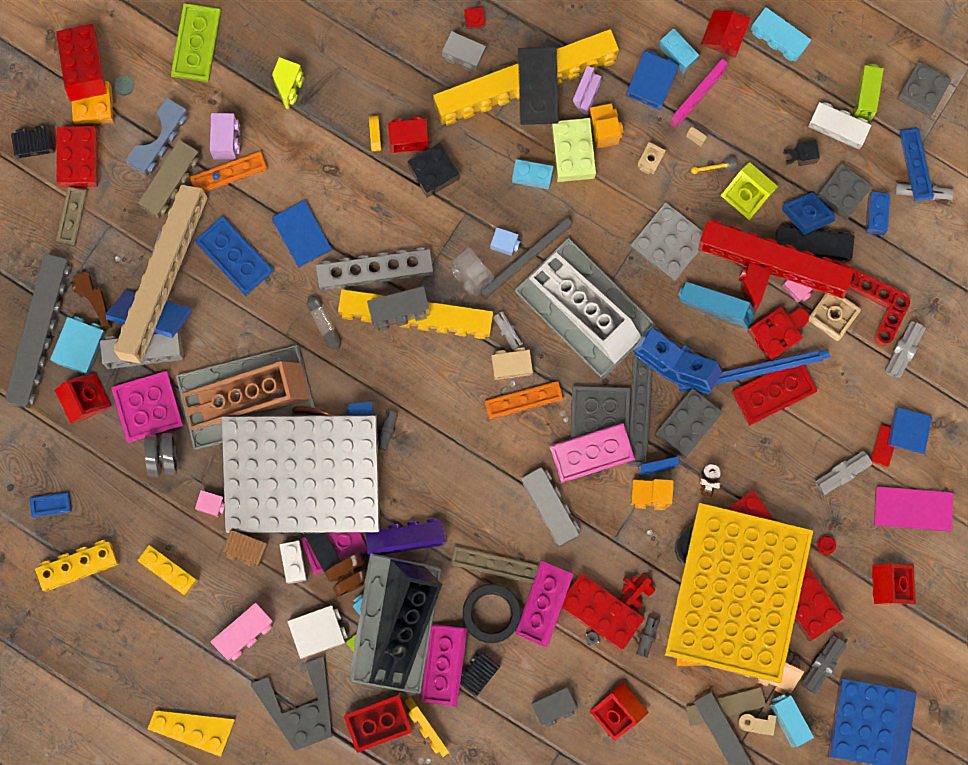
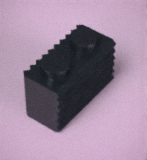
[11,125,54,159]
[460,652,501,697]

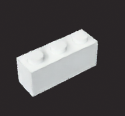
[808,102,871,150]

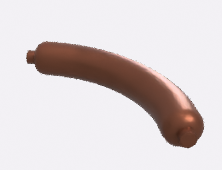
[292,406,333,415]

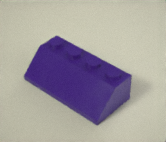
[365,518,446,557]

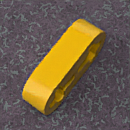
[369,116,381,151]

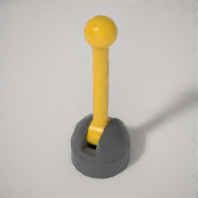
[691,156,737,174]

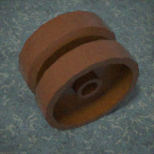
[324,553,368,597]

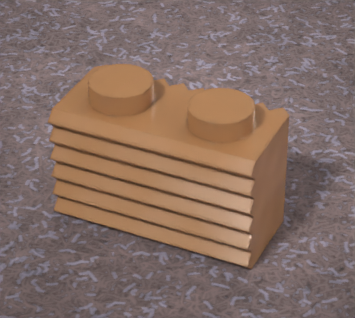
[222,530,268,568]

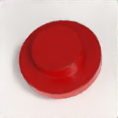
[817,536,836,555]

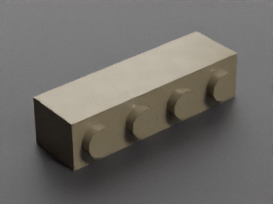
[138,140,200,219]

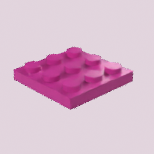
[111,371,183,443]

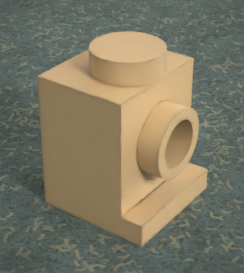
[637,142,666,174]

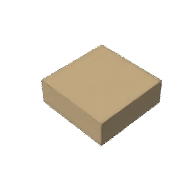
[686,127,707,147]

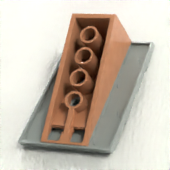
[176,345,315,450]

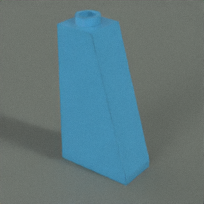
[679,282,756,330]

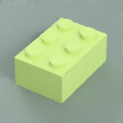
[551,118,596,182]

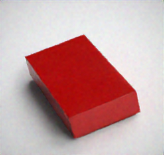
[870,425,895,467]

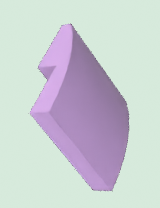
[573,66,602,116]

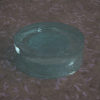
[114,76,134,96]

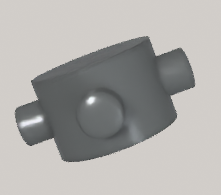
[584,632,600,646]

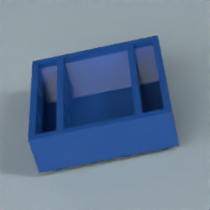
[827,679,917,765]

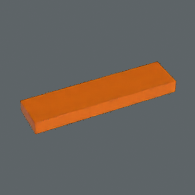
[190,151,268,193]
[484,381,563,420]

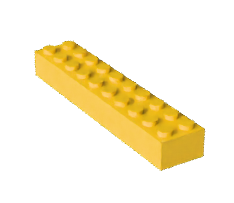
[433,29,619,126]

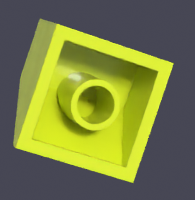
[721,162,778,220]

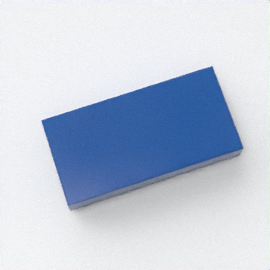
[29,492,71,518]

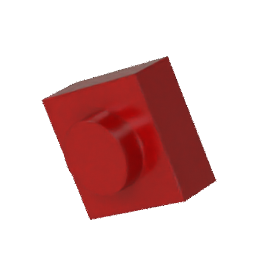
[464,7,485,29]

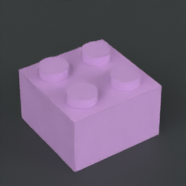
[210,113,241,160]

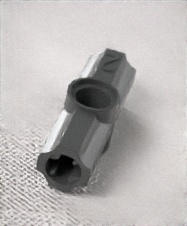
[801,636,847,694]

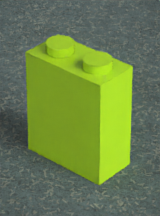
[852,64,884,122]

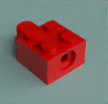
[747,307,809,361]

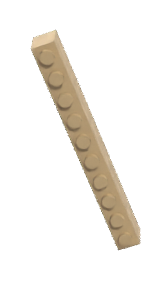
[114,185,207,364]

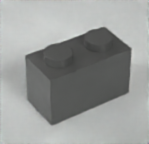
[531,688,577,727]

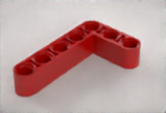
[832,259,910,347]

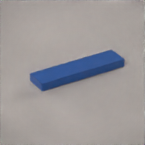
[899,128,934,202]

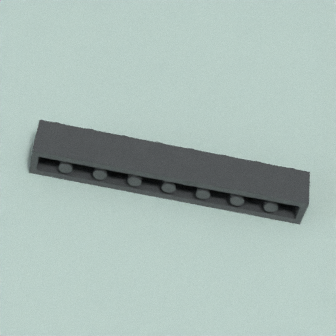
[4,254,71,409]

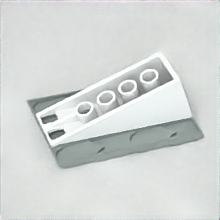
[514,238,657,380]

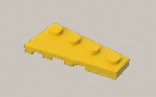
[148,711,235,757]

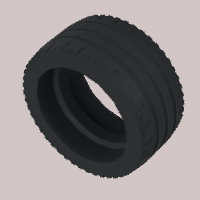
[462,584,521,643]

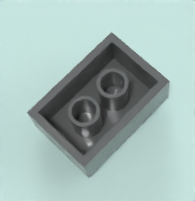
[367,286,430,331]
[655,388,723,459]

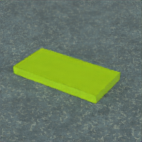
[171,3,221,83]

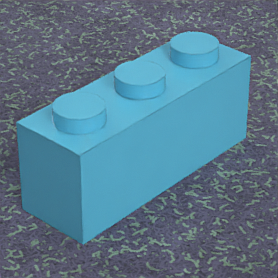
[751,7,811,62]

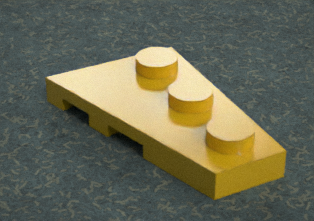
[405,697,449,757]

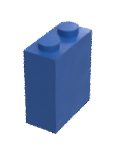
[626,51,679,110]

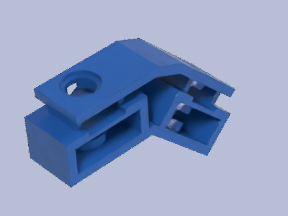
[634,328,722,394]

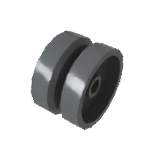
[144,433,178,477]

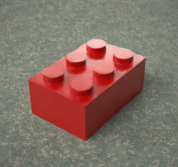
[56,126,98,188]
[343,695,412,753]

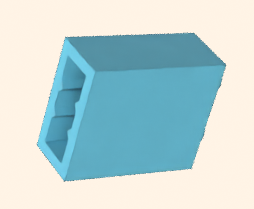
[50,316,106,375]
[769,694,814,747]

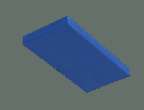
[194,216,274,297]
[105,290,192,338]

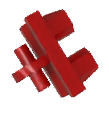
[619,574,655,610]

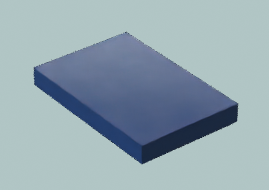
[271,200,332,268]

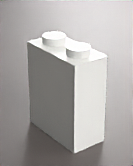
[288,606,348,659]

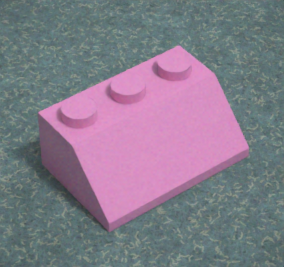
[211,603,274,661]

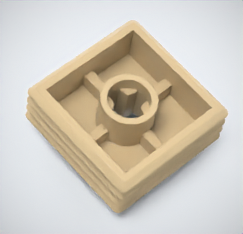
[809,294,861,341]

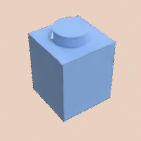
[490,228,520,256]

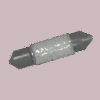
[307,296,341,350]

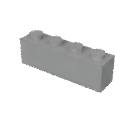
[521,467,580,548]

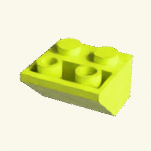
[272,57,304,109]

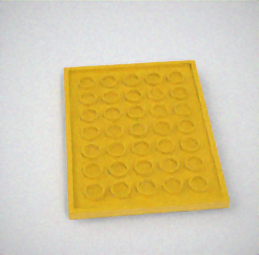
[665,503,813,684]

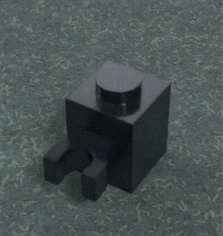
[783,140,820,167]

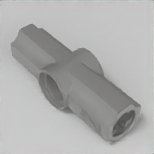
[884,321,926,379]
[815,451,872,496]

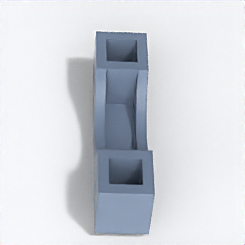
[125,98,188,176]

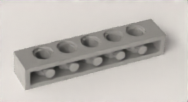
[316,247,433,291]

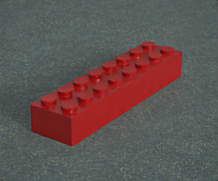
[698,220,854,299]
[727,490,844,641]

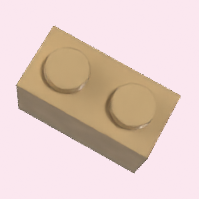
[491,348,533,380]

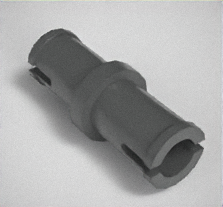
[377,410,398,451]
[636,617,660,658]

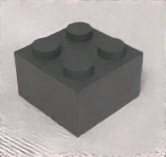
[897,62,952,117]
[817,164,872,221]

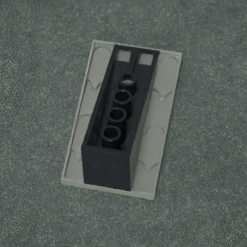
[349,553,443,694]

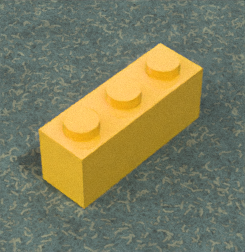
[137,545,198,596]

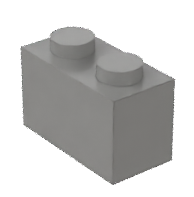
[442,31,486,71]

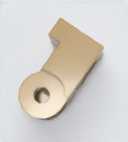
[738,714,776,736]

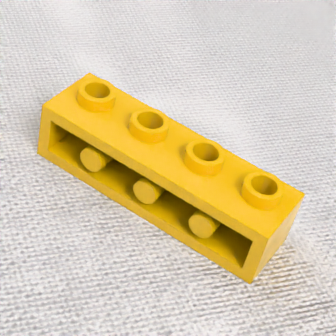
[35,540,119,592]

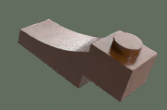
[71,272,112,330]

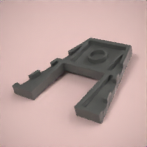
[250,657,332,751]

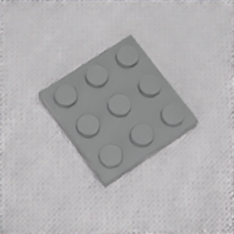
[630,202,703,282]

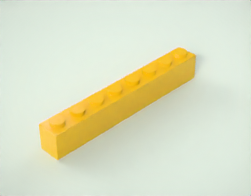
[338,289,493,339]

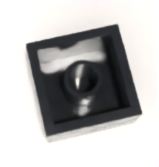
[407,143,459,198]

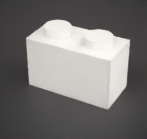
[280,541,307,584]

